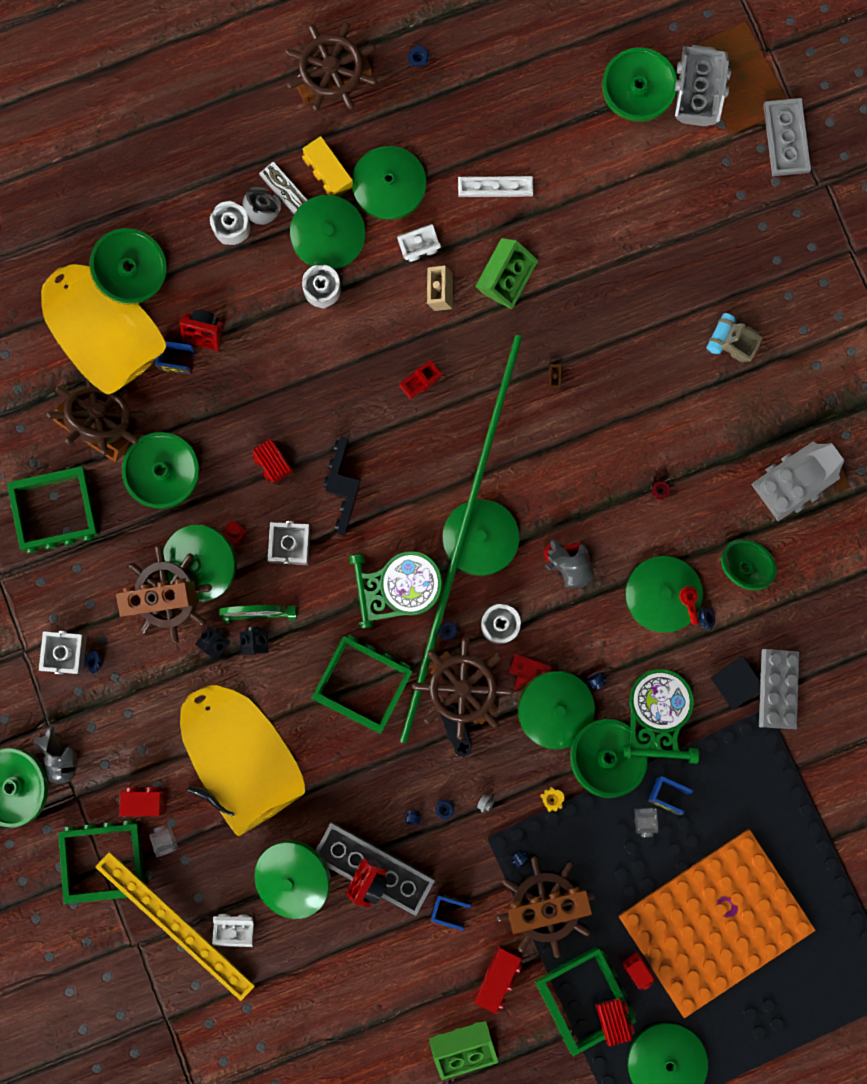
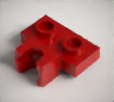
[508,654,552,690]

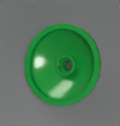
[721,539,777,590]

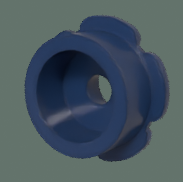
[439,622,458,641]
[588,672,607,690]
[435,800,454,820]
[403,811,423,825]
[512,850,530,868]

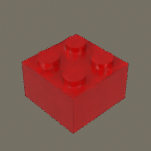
[119,786,166,816]

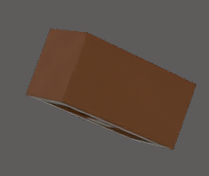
[548,364,561,390]
[832,467,850,493]

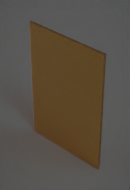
[691,21,787,135]

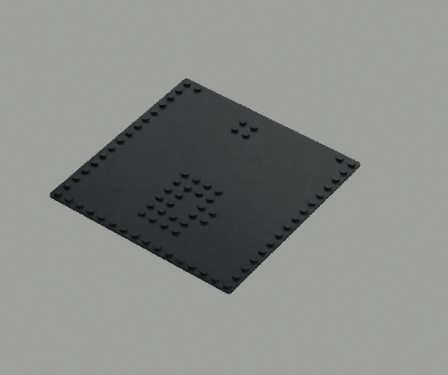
[488,711,867,1084]

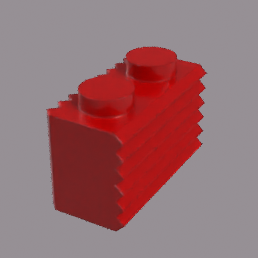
[252,438,293,484]
[622,952,656,990]
[596,998,634,1046]

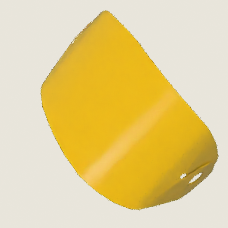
[41,264,166,394]
[180,685,305,836]

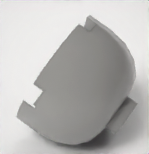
[242,187,281,225]

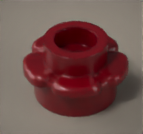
[651,481,670,500]

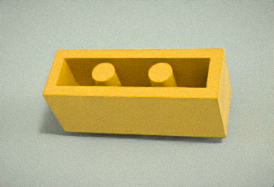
[302,136,353,197]

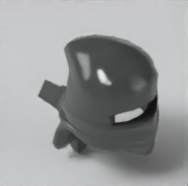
[545,539,594,588]
[33,726,78,784]

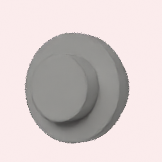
[477,794,494,813]

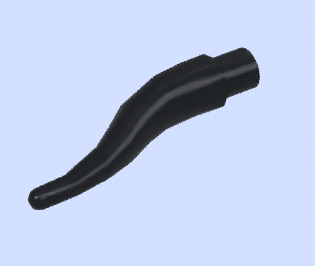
[187,785,234,816]

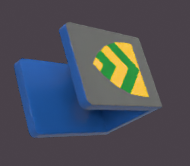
[155,341,195,375]
[648,776,693,815]
[431,893,472,931]

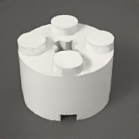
[210,201,250,245]
[302,265,341,308]
[481,604,521,644]

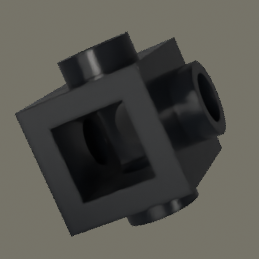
[195,626,230,660]
[240,627,269,655]

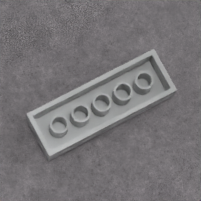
[316,821,435,916]

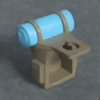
[706,313,763,362]

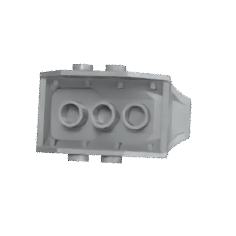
[675,45,731,126]
[751,441,844,521]

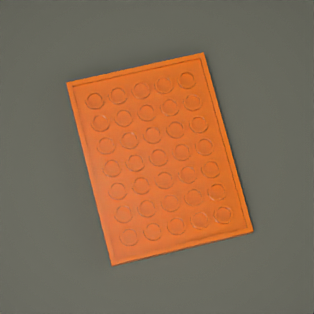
[618,829,816,1018]

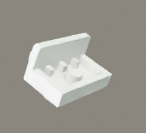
[397,224,441,262]
[212,914,254,947]

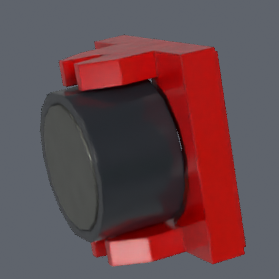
[179,310,224,351]
[346,858,388,908]

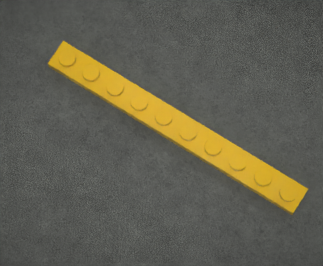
[95,851,255,1001]

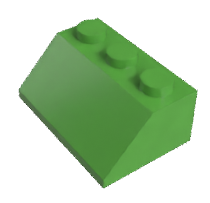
[475,238,538,309]
[429,1021,498,1080]

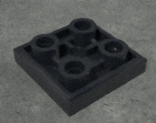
[710,656,761,710]

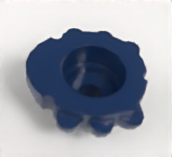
[408,46,430,67]
[698,606,715,630]
[86,650,104,674]

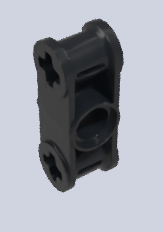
[440,704,472,757]

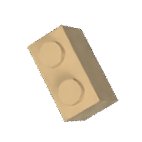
[427,266,453,311]

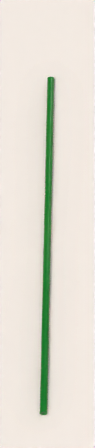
[400,335,522,744]

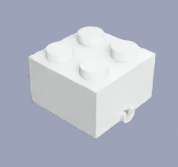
[268,521,311,565]
[39,631,87,675]

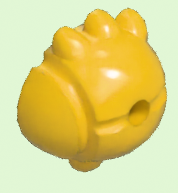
[541,787,564,812]

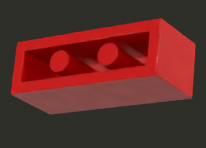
[474,945,523,1014]

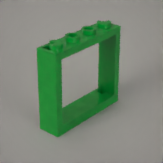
[7,466,100,554]
[311,635,413,734]
[58,820,145,904]
[534,947,636,1057]

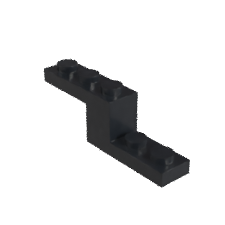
[323,436,360,538]

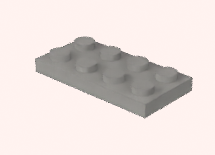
[763,98,811,176]
[759,649,799,729]

